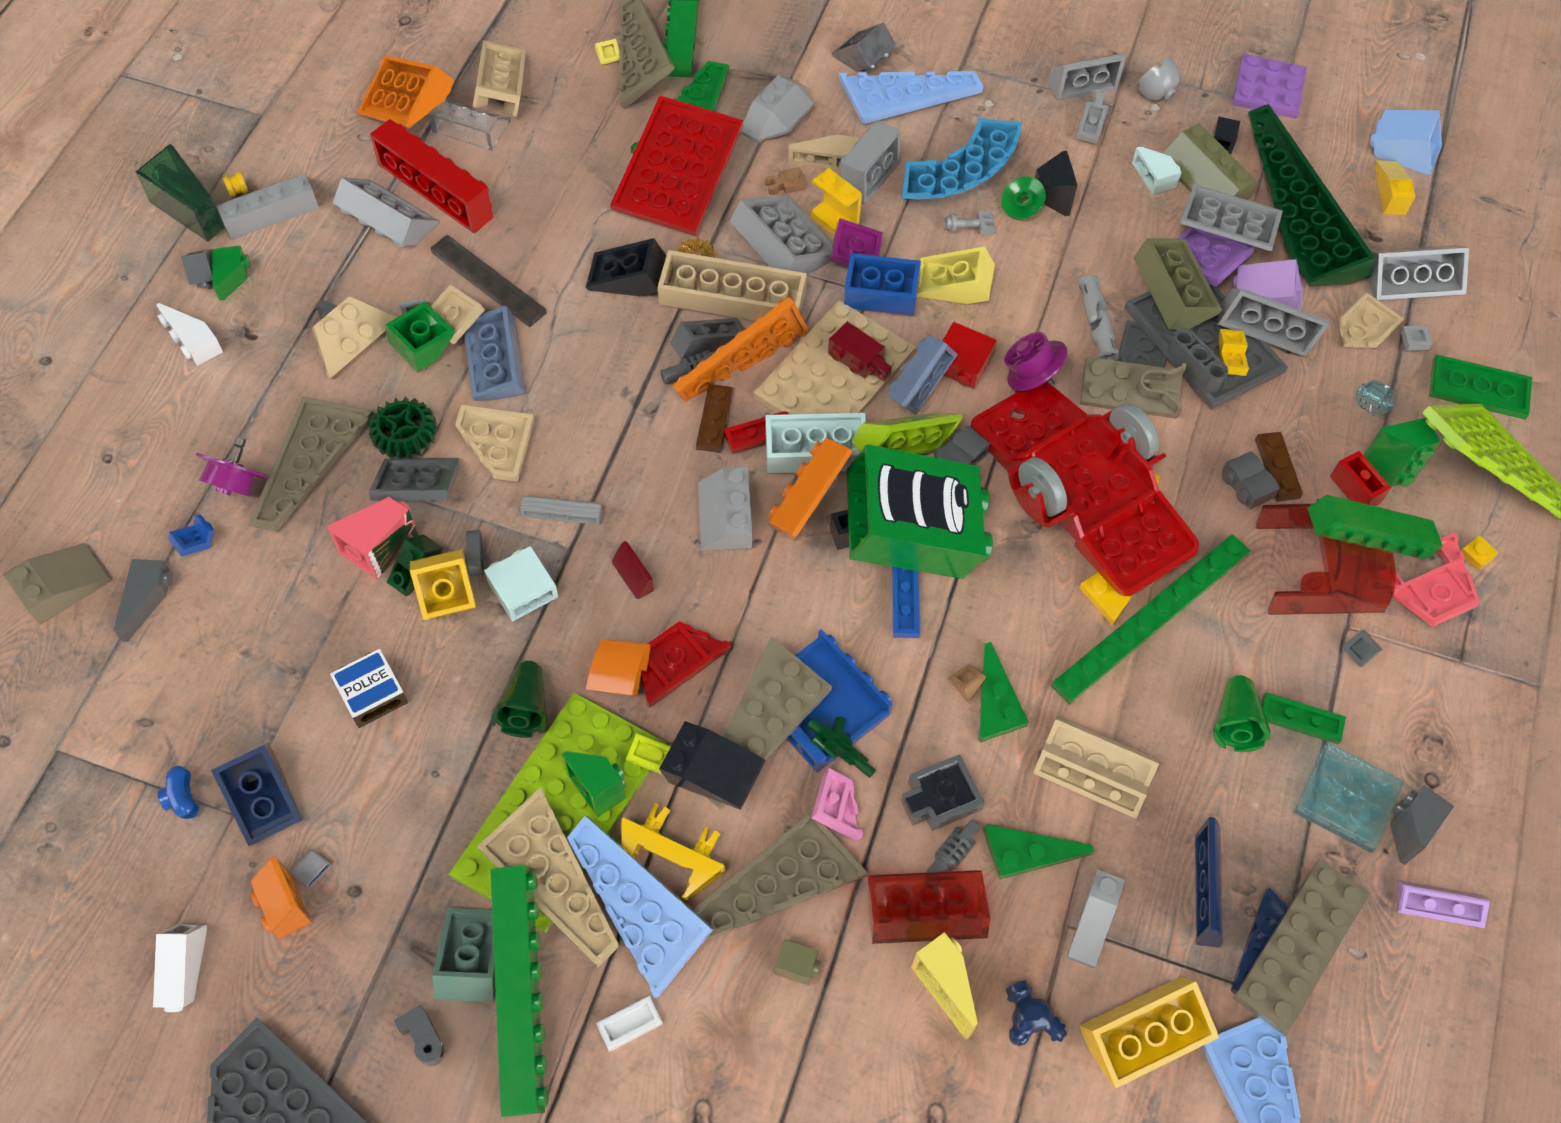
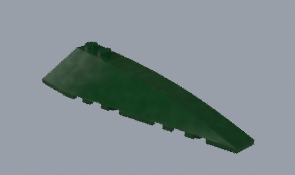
[1248,104,1375,287]

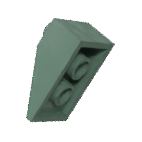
[432,908,495,1002]

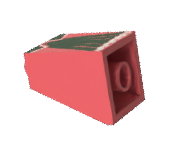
[327,497,418,579]

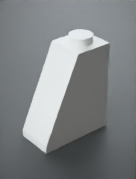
[153,924,207,1012]

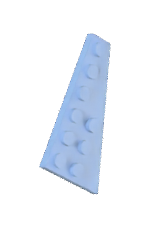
[839,71,983,125]
[567,816,714,999]
[1201,1017,1301,1123]

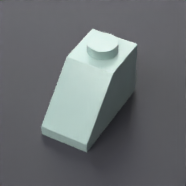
[1132,146,1181,195]

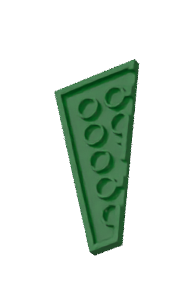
[631,61,729,153]

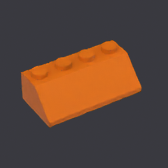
[767,438,853,541]

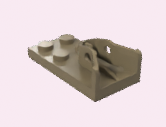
[1080,357,1186,419]

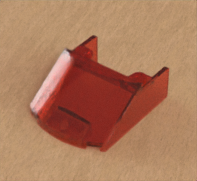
[1256,498,1396,615]

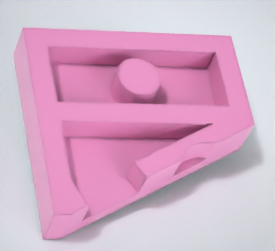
[811,768,863,842]

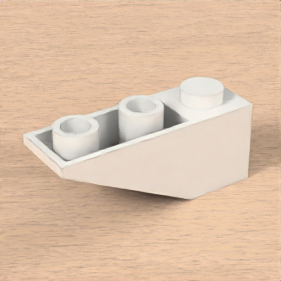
[156,303,223,366]

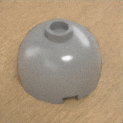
[1135,57,1181,101]

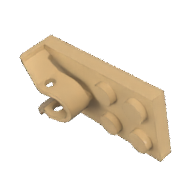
[473,40,526,117]

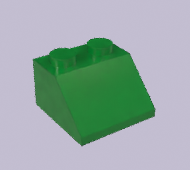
[385,301,455,373]
[562,751,626,817]

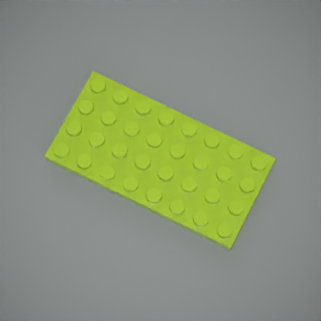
[449,693,666,933]

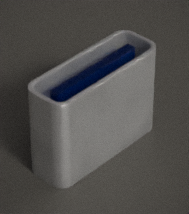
[290,849,331,889]

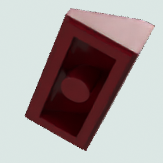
[612,541,654,599]

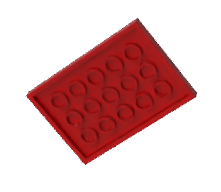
[610,95,743,236]

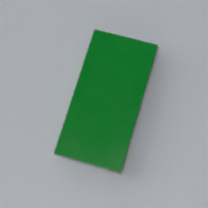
[1429,354,1532,420]

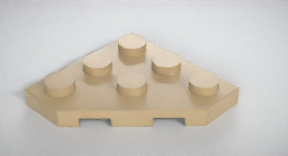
[455,405,534,482]

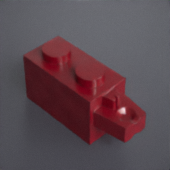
[828,321,892,381]

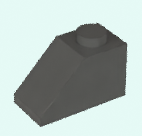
[181,248,213,288]

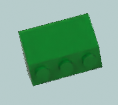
[1363,418,1441,487]

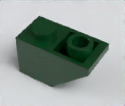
[387,534,443,596]

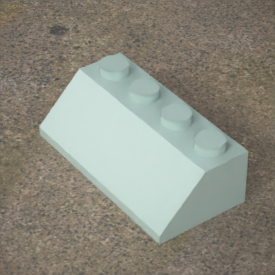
[766,413,866,473]

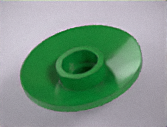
[1001,176,1046,220]

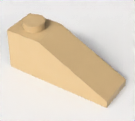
[788,134,859,171]

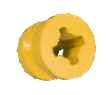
[222,171,249,199]

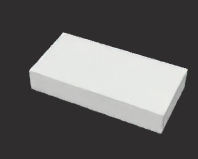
[596,995,663,1052]

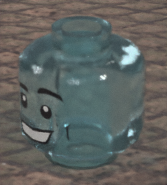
[1356,380,1396,416]

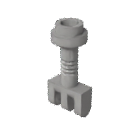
[944,211,996,235]

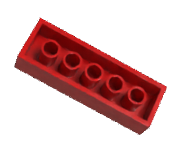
[370,119,494,234]

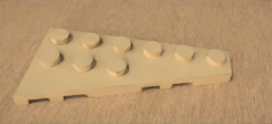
[477,787,619,968]

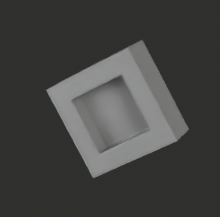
[1400,325,1433,351]

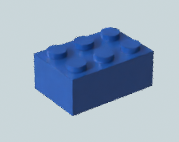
[844,253,921,316]

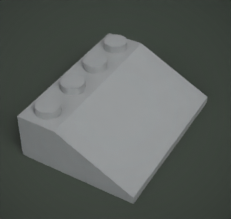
[1180,184,1283,251]
[730,195,833,275]

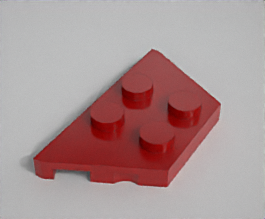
[641,621,731,708]

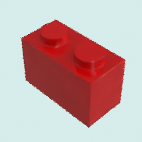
[1330,451,1391,506]

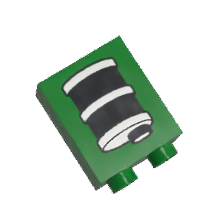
[846,444,993,579]

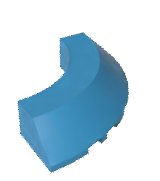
[902,118,1022,199]

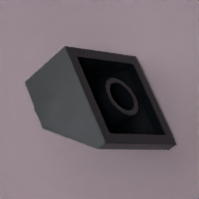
[1035,151,1078,216]

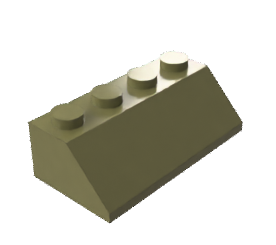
[1162,123,1257,200]
[1133,238,1222,330]

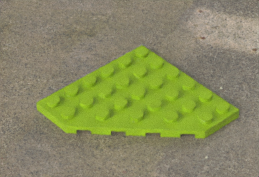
[1422,404,1561,519]

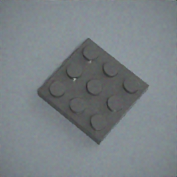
[369,458,460,503]

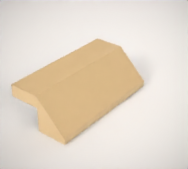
[1033,716,1160,819]

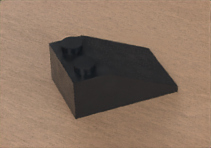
[586,238,667,296]
[659,721,765,810]

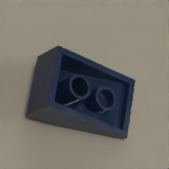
[211,743,302,846]

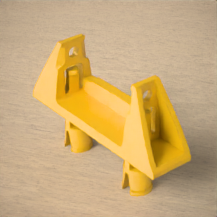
[621,803,726,901]

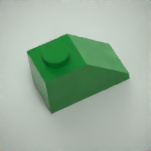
[212,245,251,301]

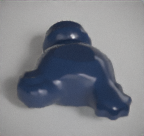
[1005,980,1067,1047]

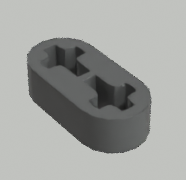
[466,530,484,576]

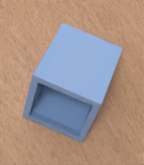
[1370,110,1442,175]

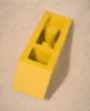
[1374,160,1415,215]

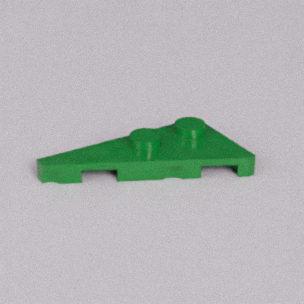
[978,642,1029,743]
[982,825,1094,880]

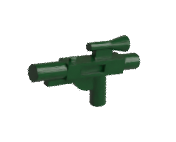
[806,717,876,778]

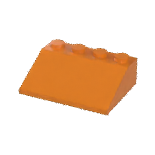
[356,55,455,129]

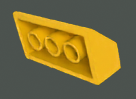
[1079,977,1219,1089]

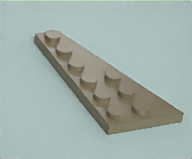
[620,0,675,109]
[250,397,374,532]
[708,636,832,809]
[693,811,868,942]

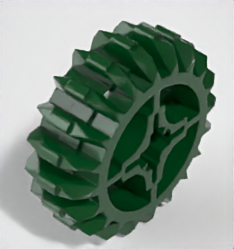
[369,396,437,459]

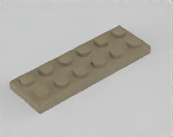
[1233,859,1370,1035]

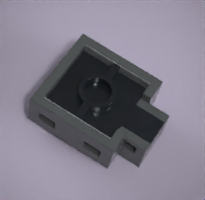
[901,754,985,831]

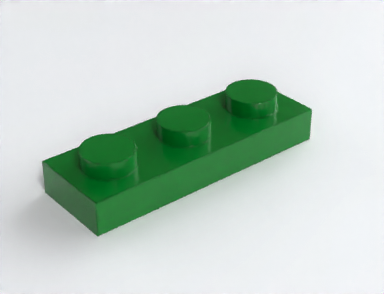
[1261,692,1346,744]

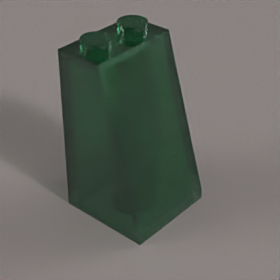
[135,144,225,242]

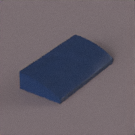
[1195,817,1223,948]

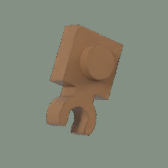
[765,167,807,195]

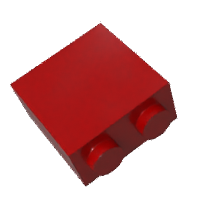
[942,321,997,389]

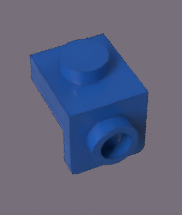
[168,514,214,557]

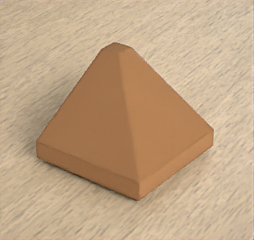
[948,664,986,702]

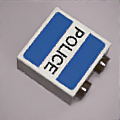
[330,649,408,728]

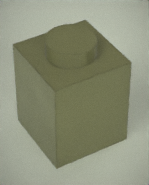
[775,940,822,985]

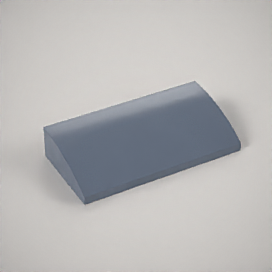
[464,306,525,401]

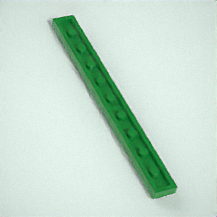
[1051,534,1251,705]

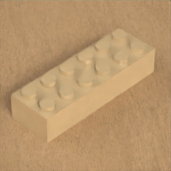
[658,250,807,321]

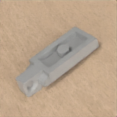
[1076,91,1109,144]

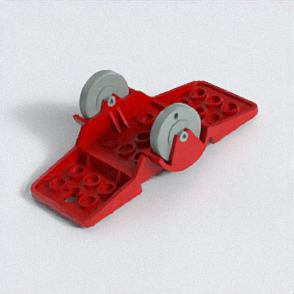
[970,382,1199,596]

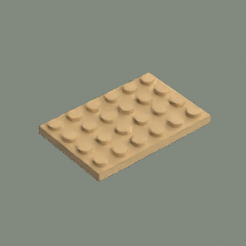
[753,300,916,415]

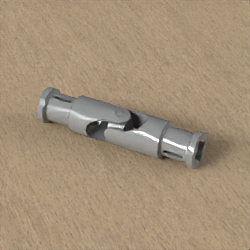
[1079,275,1119,361]

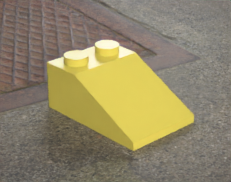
[917,246,995,304]
[911,932,978,1040]

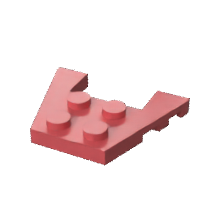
[1366,532,1480,627]

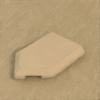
[1338,292,1405,348]

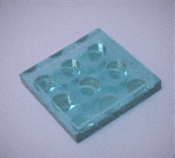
[1293,742,1405,853]

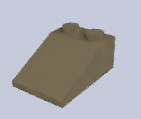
[3,543,111,625]

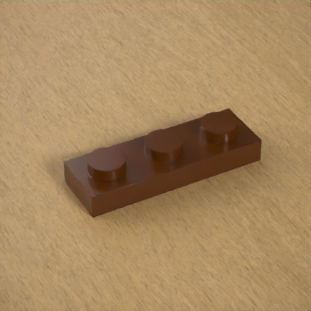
[696,384,733,453]
[1255,432,1303,502]

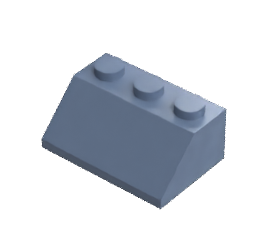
[888,334,958,415]

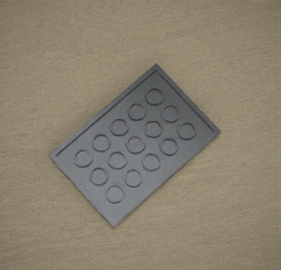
[1124,285,1288,409]

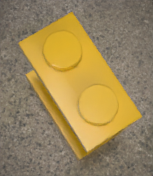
[810,168,862,236]

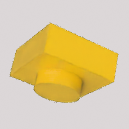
[1461,535,1499,571]

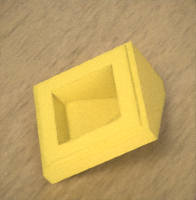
[594,39,620,65]

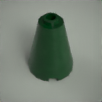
[491,660,547,738]

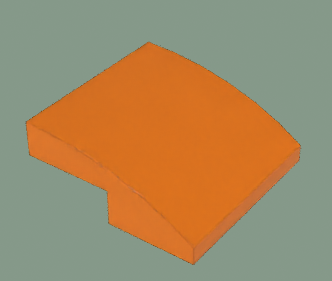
[586,639,651,697]

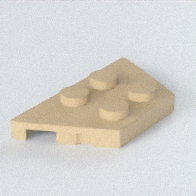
[312,296,397,379]

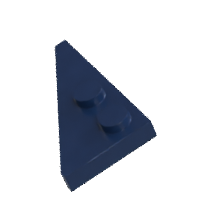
[1231,888,1288,995]

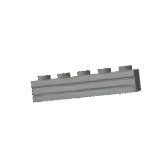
[520,495,602,525]

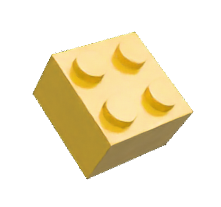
[410,549,476,620]

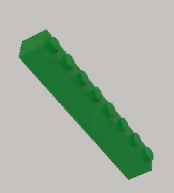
[490,865,549,1117]

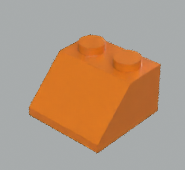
[250,856,312,939]

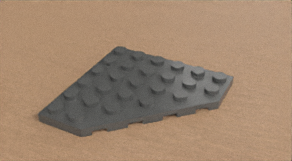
[207,1017,368,1123]

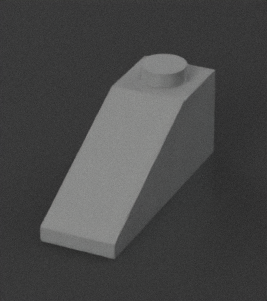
[1067,869,1125,968]

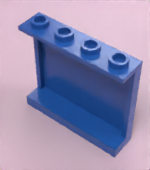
[747,629,892,773]

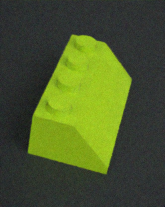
[852,413,963,454]

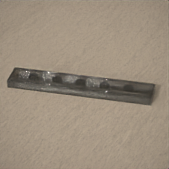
[431,235,547,328]

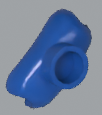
[157,766,199,819]

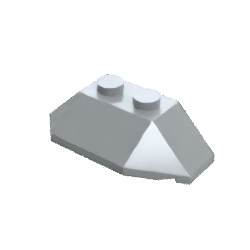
[740,75,814,143]

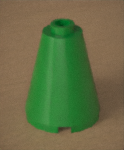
[1214,675,1271,752]

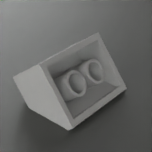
[1048,54,1126,100]
[840,120,900,205]
[698,467,752,550]

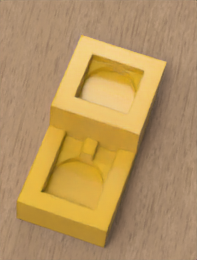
[1219,329,1249,376]

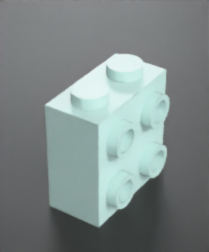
[484,546,558,622]

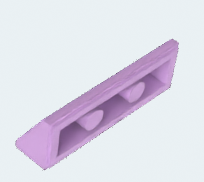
[1397,880,1490,928]

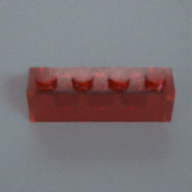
[868,870,991,944]

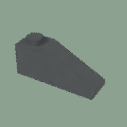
[670,318,745,359]
[114,559,173,642]

